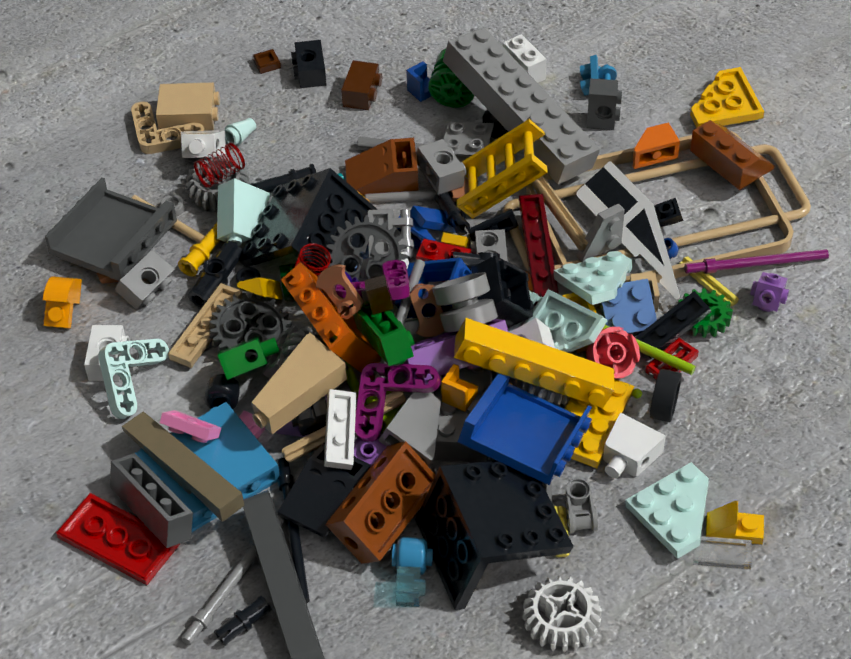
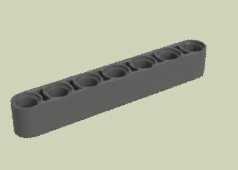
[243,490,325,659]

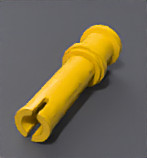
[178,222,220,277]

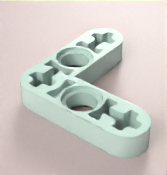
[98,339,169,419]

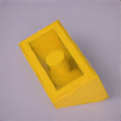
[237,277,282,300]

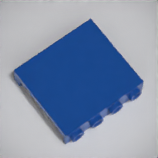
[458,373,592,485]

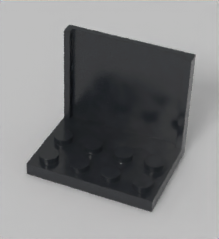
[239,168,378,275]
[415,461,573,610]

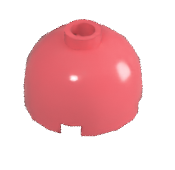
[586,327,640,379]

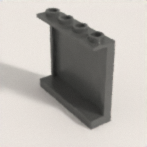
[45,177,177,281]

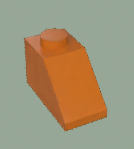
[632,122,680,169]

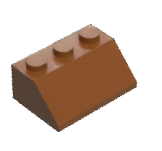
[690,120,775,190]

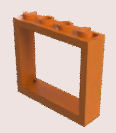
[281,263,381,381]

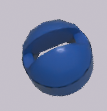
[664,238,679,259]

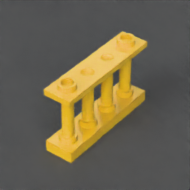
[457,119,548,219]

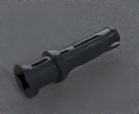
[249,163,316,194]

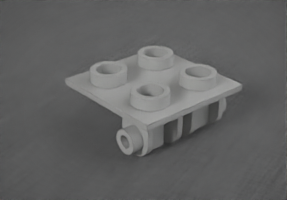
[444,122,494,157]

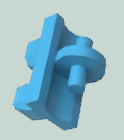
[580,55,617,96]

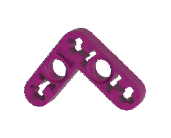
[336,260,410,300]
[355,363,441,442]

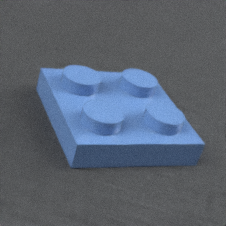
[600,279,657,334]

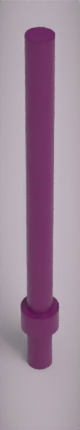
[684,249,829,274]

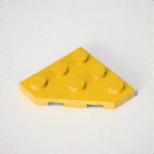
[690,67,764,128]

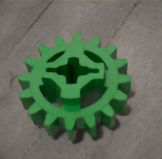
[678,288,733,338]

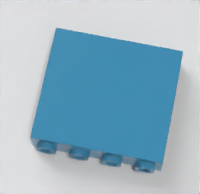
[135,402,280,532]

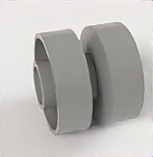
[432,272,498,332]

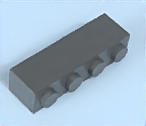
[110,453,193,548]

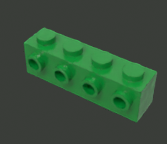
[350,304,414,366]

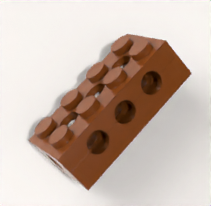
[325,441,436,564]

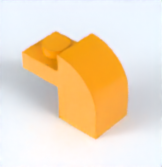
[43,276,82,328]

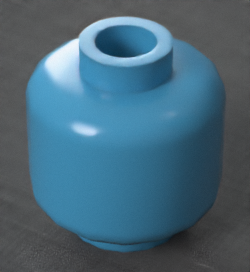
[392,537,433,575]

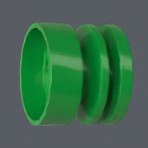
[428,48,475,108]

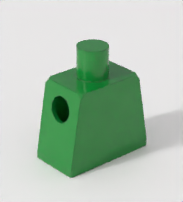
[218,337,280,380]

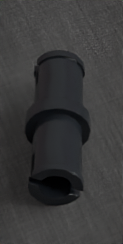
[214,595,272,646]

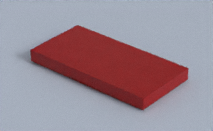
[56,493,180,585]

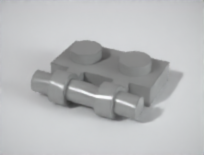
[368,209,414,259]

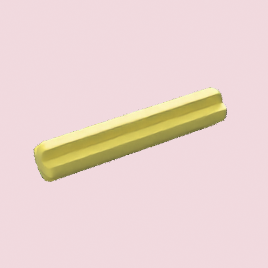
[679,256,739,307]

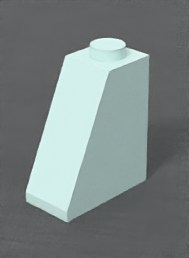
[217,178,270,246]

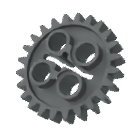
[325,215,408,282]
[209,292,292,361]

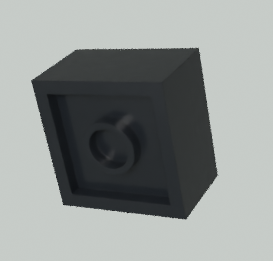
[471,255,533,328]

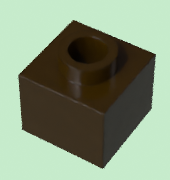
[361,275,394,315]

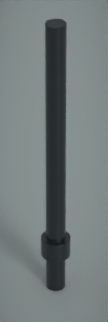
[278,457,310,603]

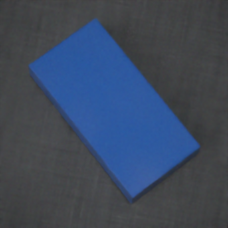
[410,205,456,233]

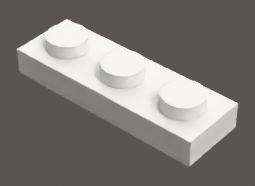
[324,389,356,470]

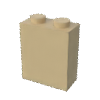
[156,82,220,131]

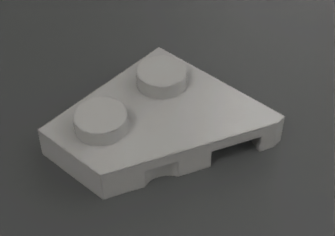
[577,203,625,262]

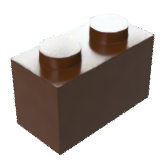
[341,60,383,110]

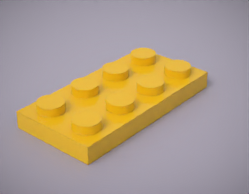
[565,379,634,469]

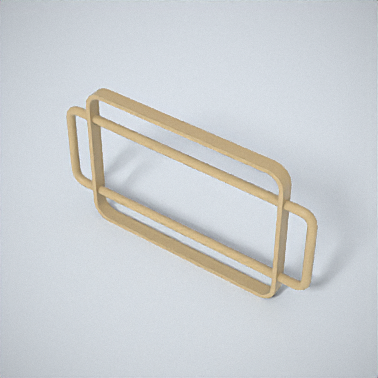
[502,130,811,293]

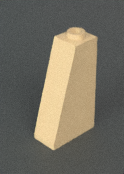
[252,333,347,434]

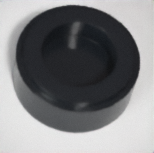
[236,267,261,291]

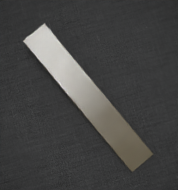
[122,411,244,522]

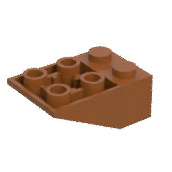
[345,137,419,195]

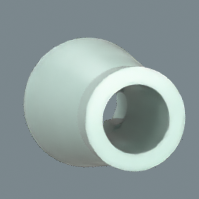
[223,118,256,146]

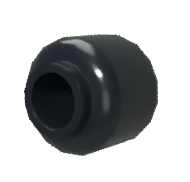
[204,374,240,409]

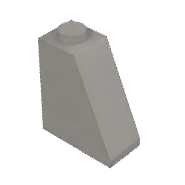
[378,392,441,466]

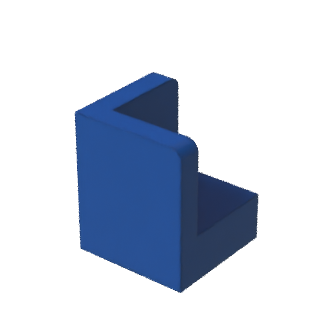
[406,61,431,102]

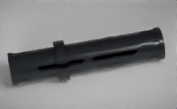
[435,192,470,236]

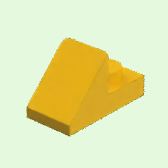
[706,501,764,545]

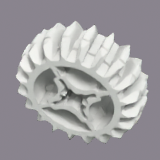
[522,575,602,653]

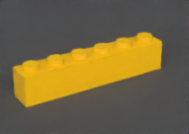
[454,318,615,408]

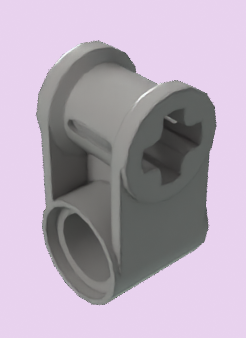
[565,478,598,534]

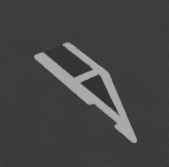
[576,161,680,299]

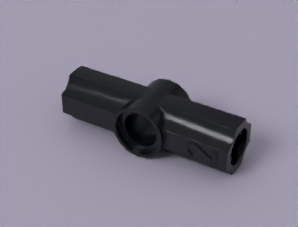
[188,241,243,308]

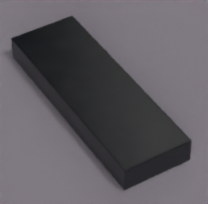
[635,291,712,359]

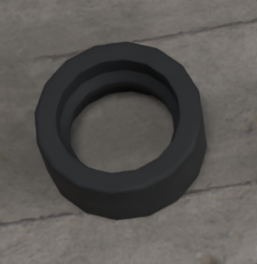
[650,369,682,422]

